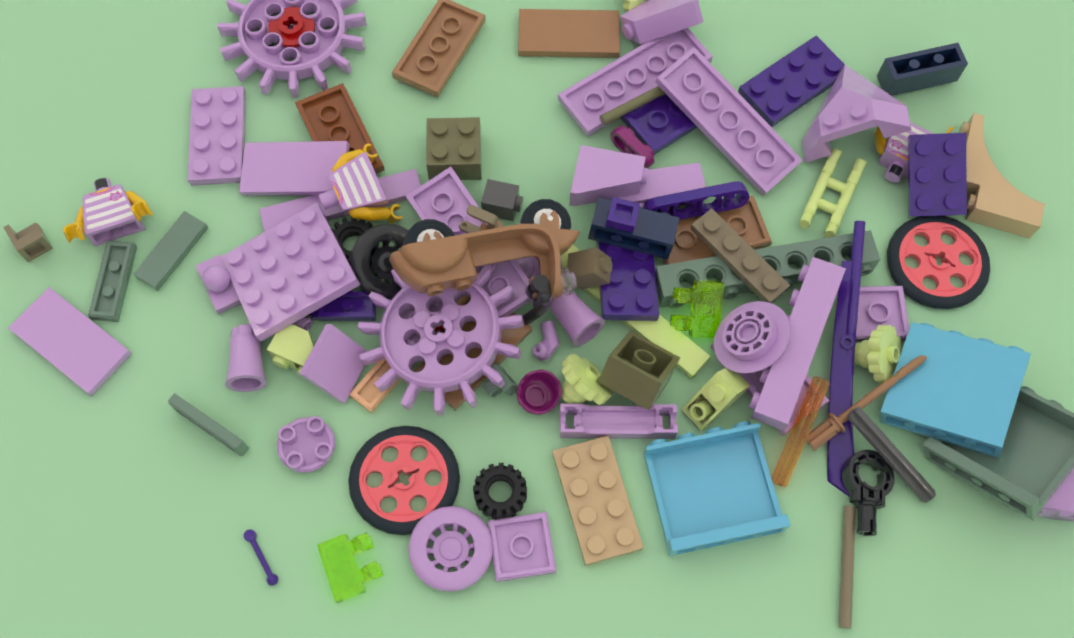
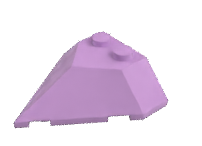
[802,65,912,163]

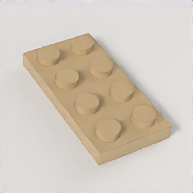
[552,436,644,566]

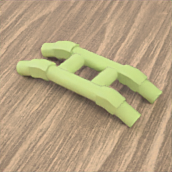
[799,148,867,238]

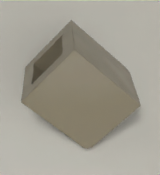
[3,223,53,262]

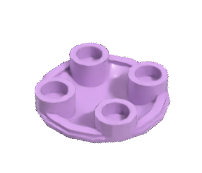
[277,416,335,473]

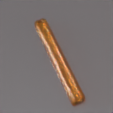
[771,376,829,487]

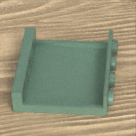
[923,386,1074,521]

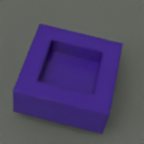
[606,197,640,233]

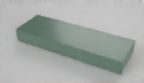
[133,211,208,291]
[88,240,137,322]
[168,393,249,456]

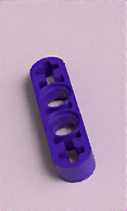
[643,181,749,220]

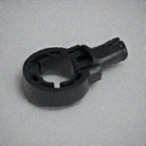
[842,450,894,536]

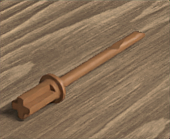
[804,355,927,451]

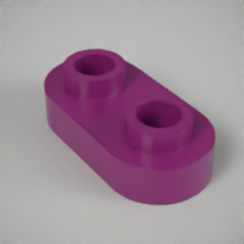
[610,126,655,168]

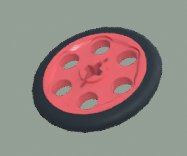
[887,216,991,309]
[348,426,460,535]

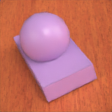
[196,254,241,314]

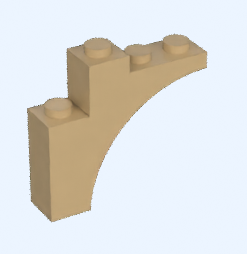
[959,113,1045,239]

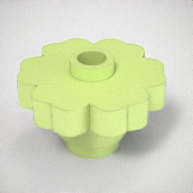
[854,325,902,383]
[561,354,612,405]

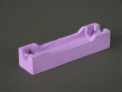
[560,404,678,439]

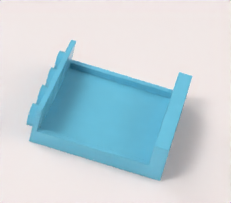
[880,322,1031,458]
[643,421,791,557]

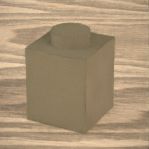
[566,247,612,289]

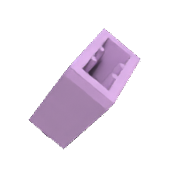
[620,0,703,44]
[569,145,649,207]

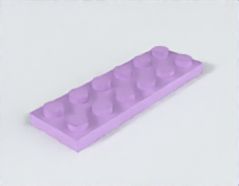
[558,28,713,137]
[655,47,803,196]
[406,167,532,317]

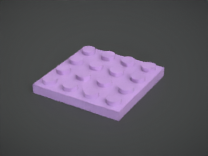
[221,203,360,342]

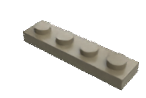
[690,208,790,303]

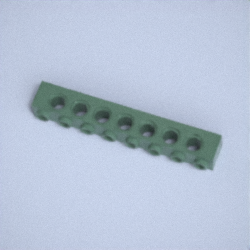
[655,230,880,308]

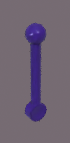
[244,529,278,586]

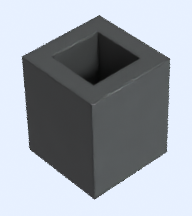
[481,179,523,221]

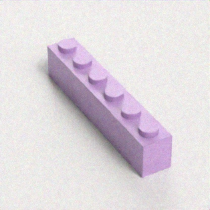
[749,257,846,431]

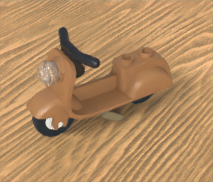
[389,199,580,325]

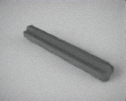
[848,407,936,503]

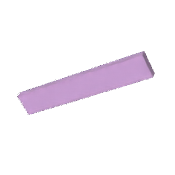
[259,169,421,232]

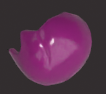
[516,369,562,416]

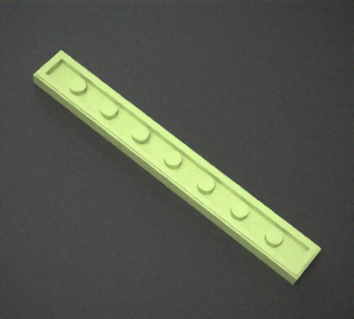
[560,245,711,379]

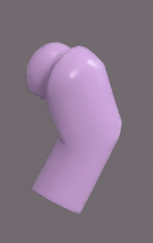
[533,321,559,361]

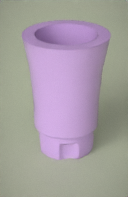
[550,285,605,347]
[225,324,267,392]

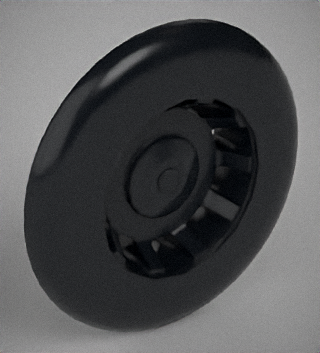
[351,224,408,300]

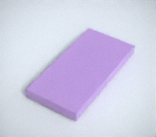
[239,141,350,196]
[8,287,132,396]

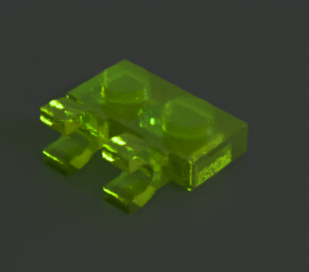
[670,280,725,338]
[317,533,384,603]

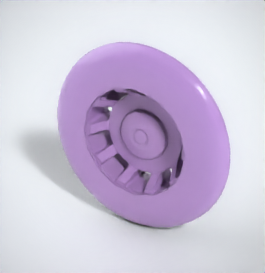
[714,301,791,374]
[408,506,493,591]

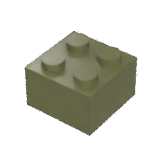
[426,117,482,180]
[598,331,680,410]

